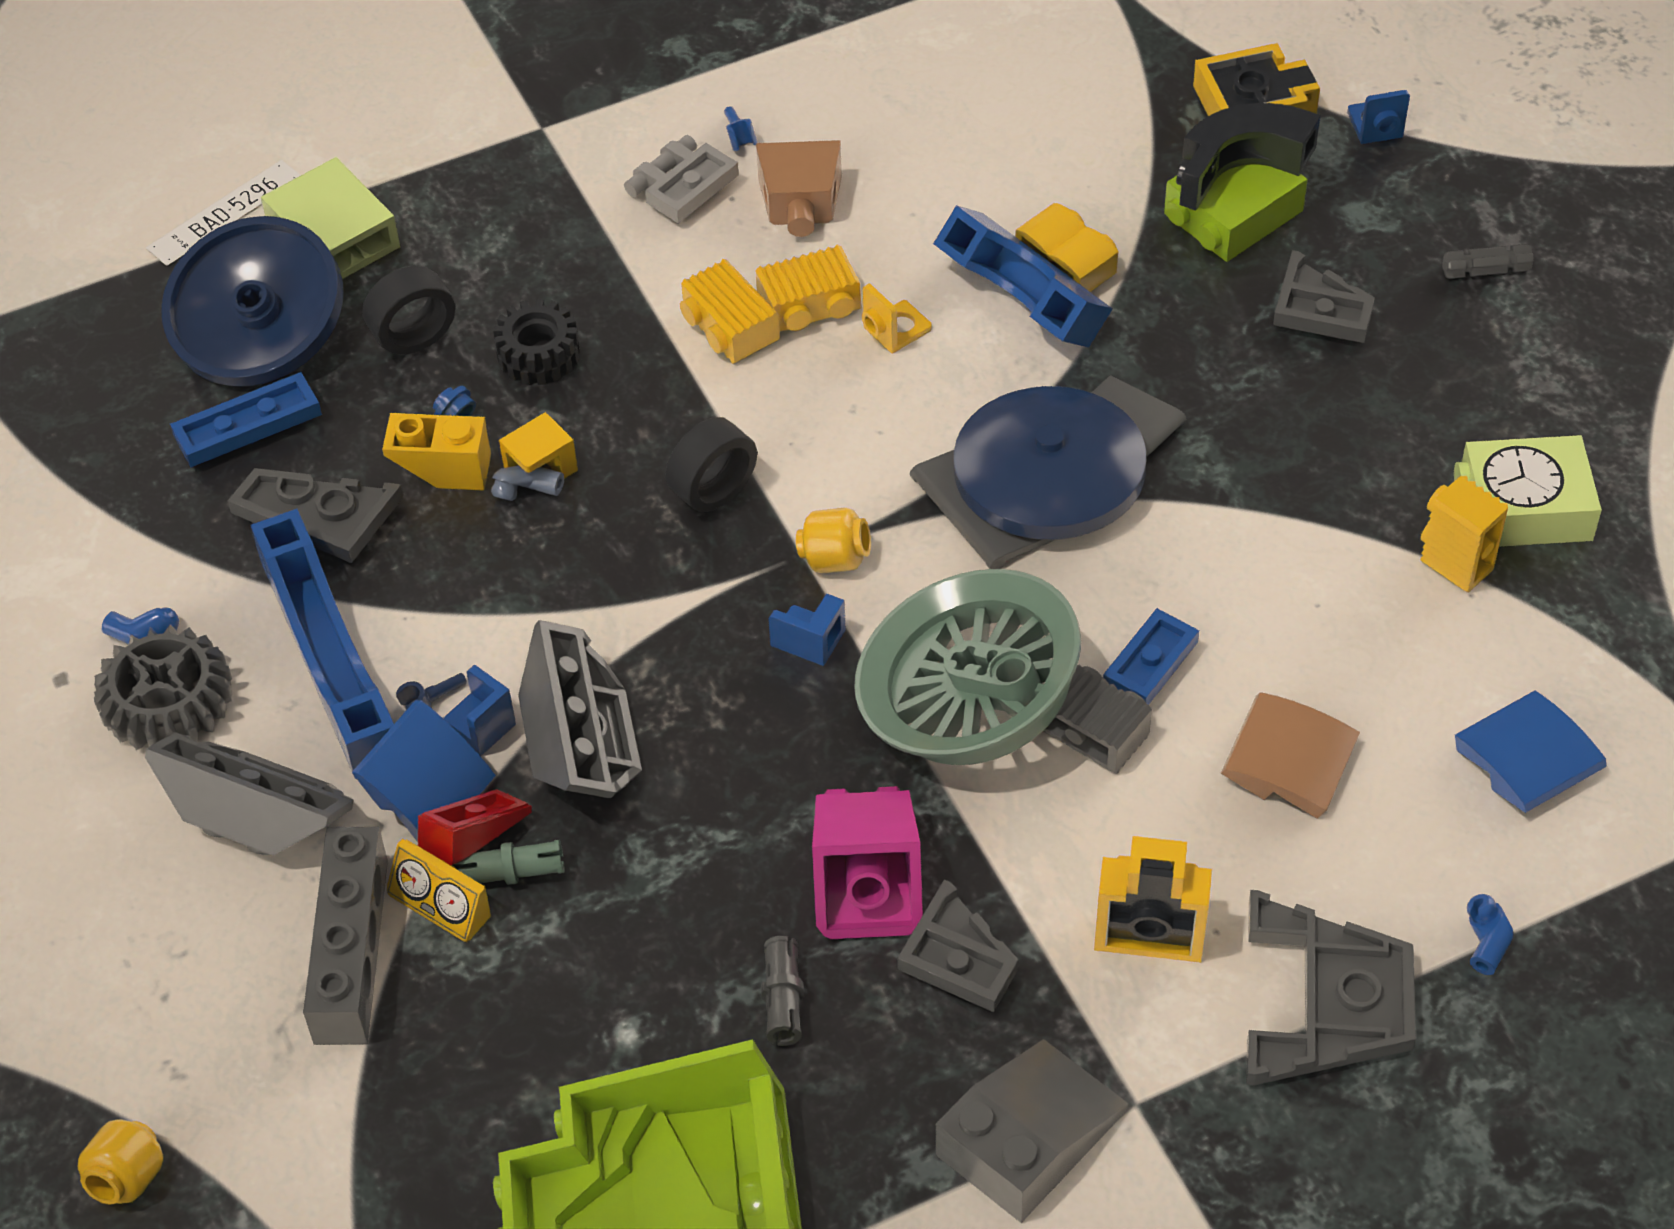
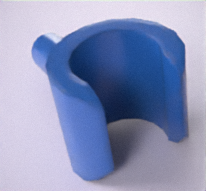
[724,106,757,151]

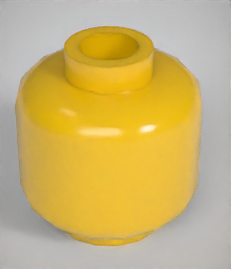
[796,507,871,573]
[77,1119,163,1205]

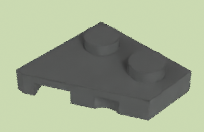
[1273,250,1375,343]
[897,880,1018,1012]

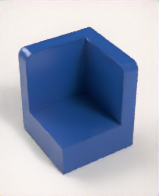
[769,593,846,666]
[443,665,516,756]

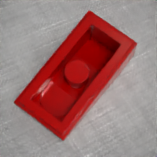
[418,789,532,866]

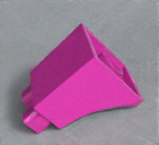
[812,786,923,939]

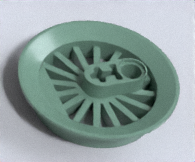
[855,569,1081,765]

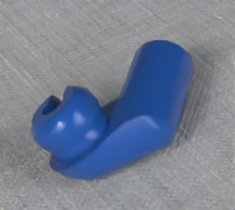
[102,607,179,645]

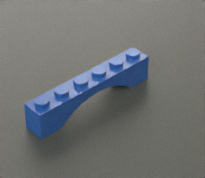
[250,509,394,780]

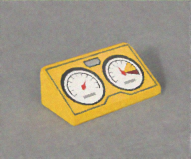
[387,838,491,942]

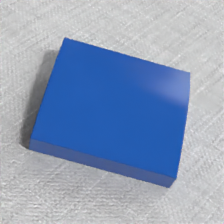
[1455,690,1607,813]
[352,700,496,842]

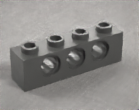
[303,827,388,1045]

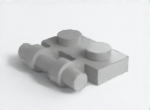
[624,135,739,224]

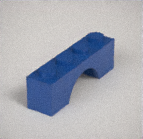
[933,205,1113,348]

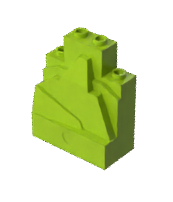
[493,1039,802,1229]

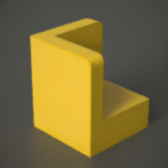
[499,412,578,479]

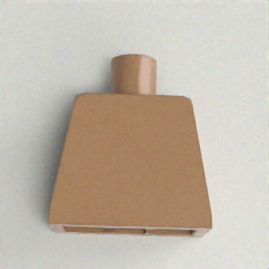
[756,140,842,237]

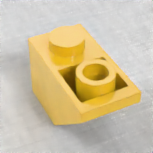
[382,413,491,490]

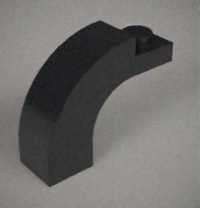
[1176,103,1321,211]

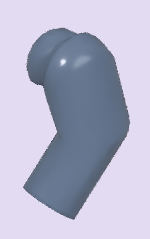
[491,466,564,501]

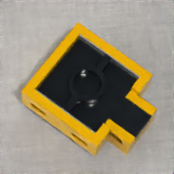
[1193,43,1320,116]
[1094,836,1212,963]

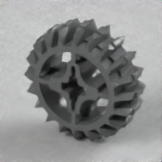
[94,624,232,751]

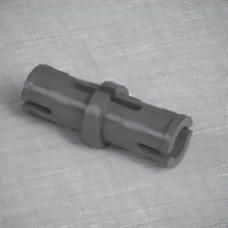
[761,936,804,1046]

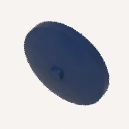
[161,216,343,386]
[954,386,1146,540]

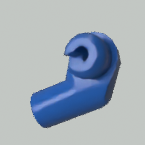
[1466,894,1514,975]

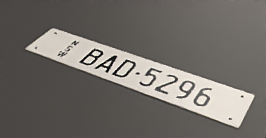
[146,160,301,266]

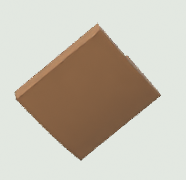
[1220,692,1360,819]

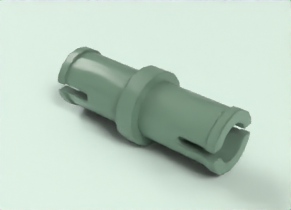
[455,840,565,885]

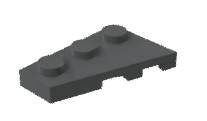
[228,468,404,563]

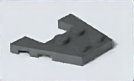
[1246,890,1416,1085]

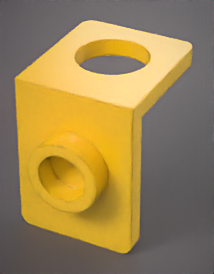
[862,283,932,354]

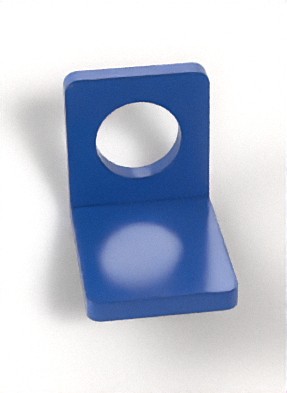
[1347,90,1410,144]

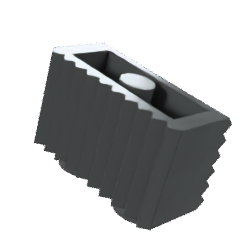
[1043,665,1152,774]

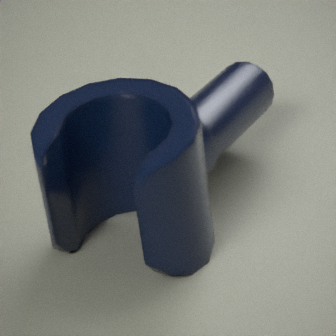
[396,673,467,710]

